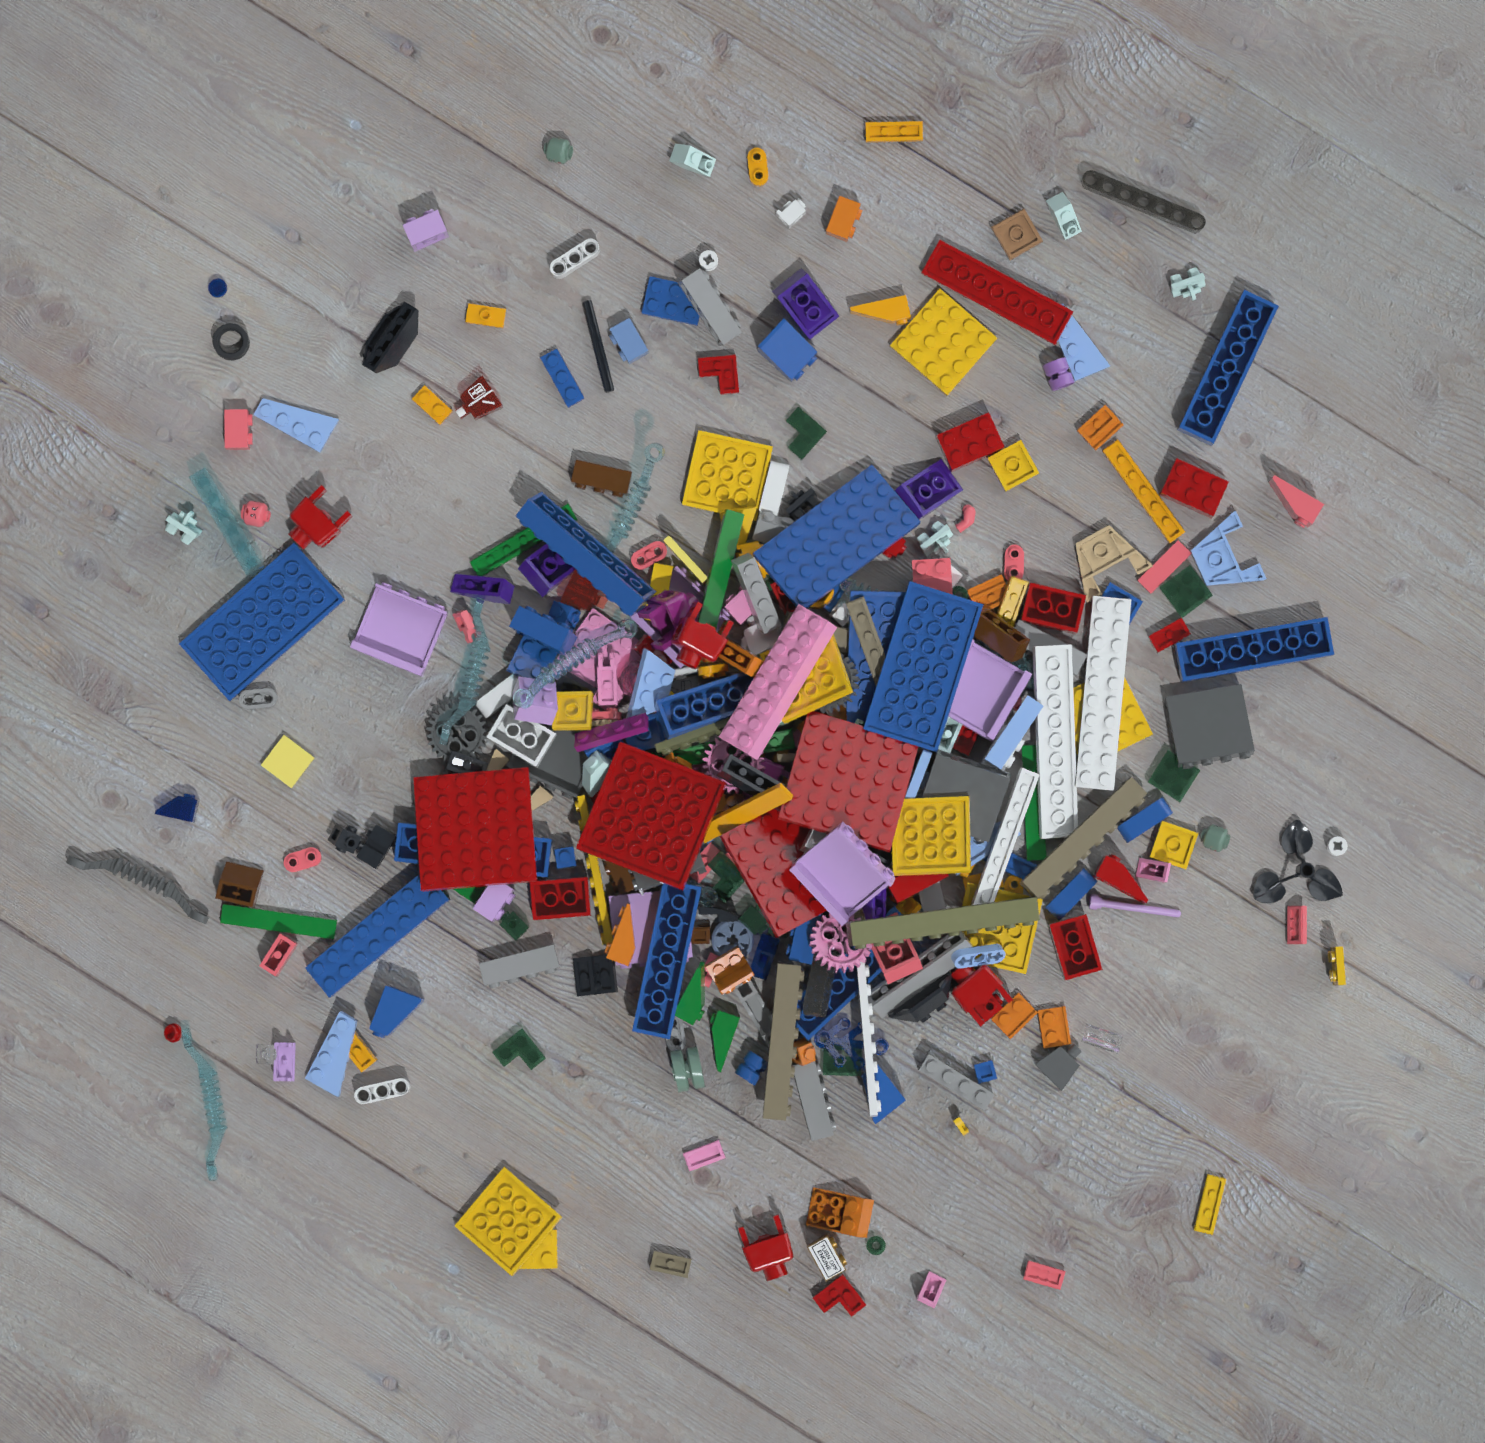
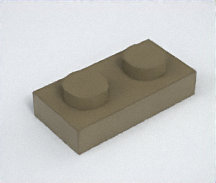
[650,1251,692,1278]

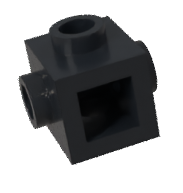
[328,823,362,854]

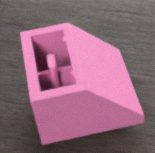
[725,586,752,626]

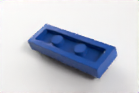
[540,349,585,408]

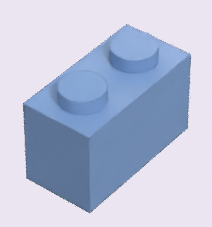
[608,318,649,364]

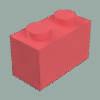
[224,409,253,450]
[259,933,298,976]

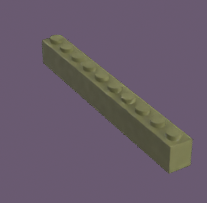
[846,897,1040,949]

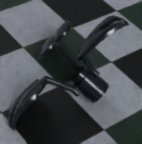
[1253,820,1343,903]

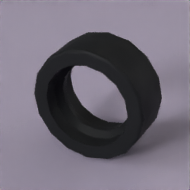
[212,323,250,361]

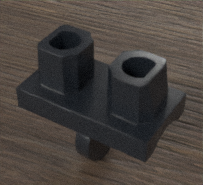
[786,488,820,521]

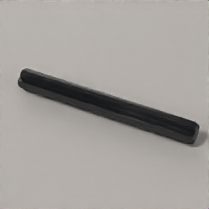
[582,300,614,393]

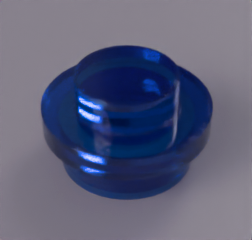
[208,278,227,298]

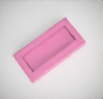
[683,1140,725,1172]

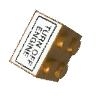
[807,1234,847,1281]

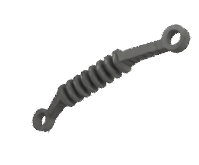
[66,855,209,924]

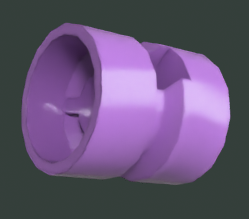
[1042,357,1075,391]

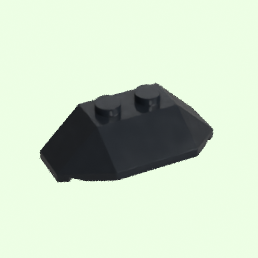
[362,301,419,373]
[888,970,952,1023]

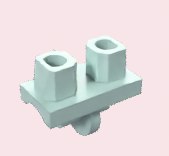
[1170,267,1206,301]
[165,511,202,545]
[917,521,953,556]

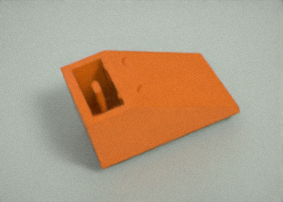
[604,904,636,967]
[806,1187,874,1238]

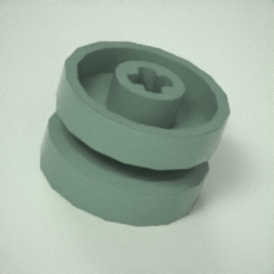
[670,1046,705,1092]

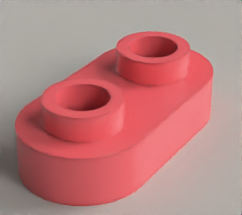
[631,541,667,570]
[1004,545,1024,581]
[592,708,622,721]
[284,847,322,872]

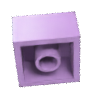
[403,209,449,252]
[512,676,558,725]
[473,884,516,922]

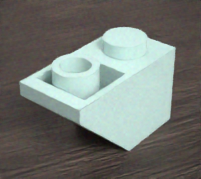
[669,143,716,177]
[1046,192,1082,240]

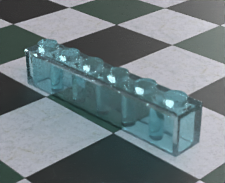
[189,467,265,578]

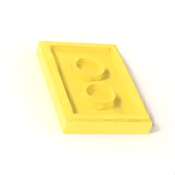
[663,536,708,585]

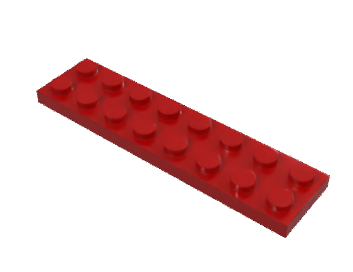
[921,240,1074,346]

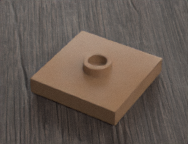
[991,209,1043,261]

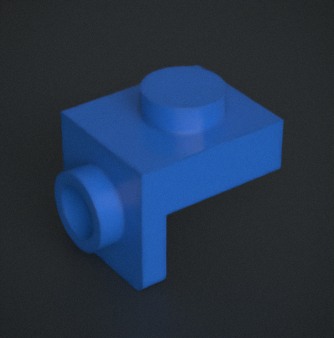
[548,601,581,629]

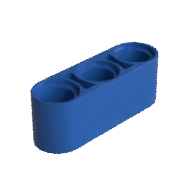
[1117,797,1173,843]
[1045,868,1098,921]

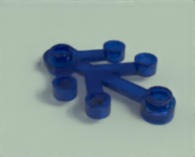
[814,1018,889,1070]

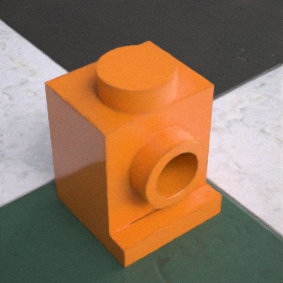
[792,1038,816,1066]

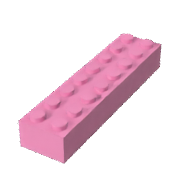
[719,604,837,760]

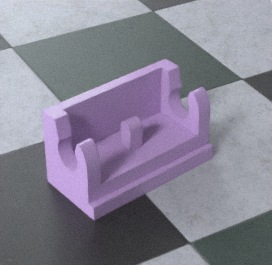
[273,1042,296,1081]

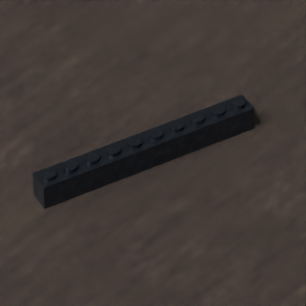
[716,754,892,868]

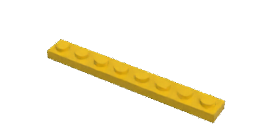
[575,795,613,947]

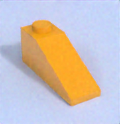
[850,295,911,326]

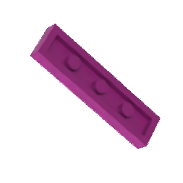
[574,713,648,752]

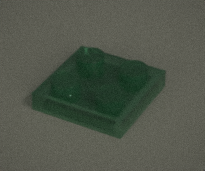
[1159,565,1213,618]
[1147,750,1200,803]

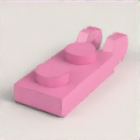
[597,651,618,706]

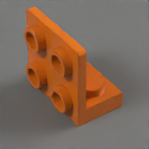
[705,946,755,995]

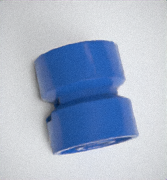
[734,1050,768,1086]

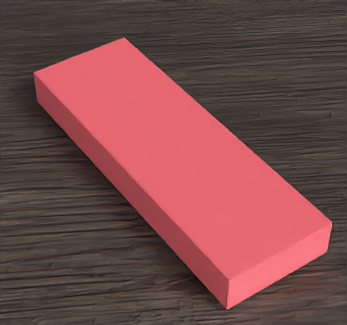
[1137,540,1192,594]

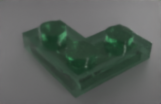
[786,407,827,461]
[708,851,745,903]
[492,1028,546,1070]

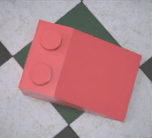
[1268,475,1324,528]
[912,558,953,595]
[872,912,923,984]

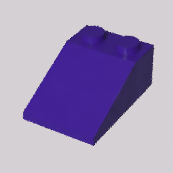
[772,268,839,340]
[894,459,963,520]
[518,543,577,598]

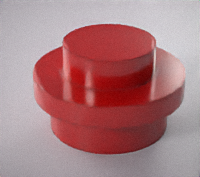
[164,1023,182,1043]

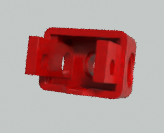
[288,485,353,550]
[671,602,734,670]
[951,965,1013,1027]
[738,1214,793,1281]

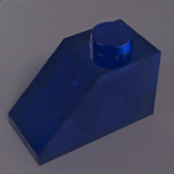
[155,793,200,823]
[751,933,780,981]

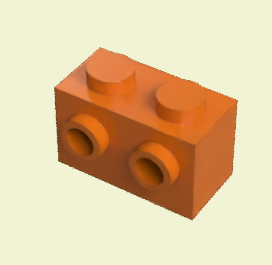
[826,196,863,242]

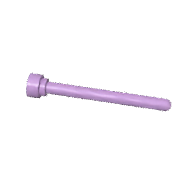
[1089,894,1181,917]

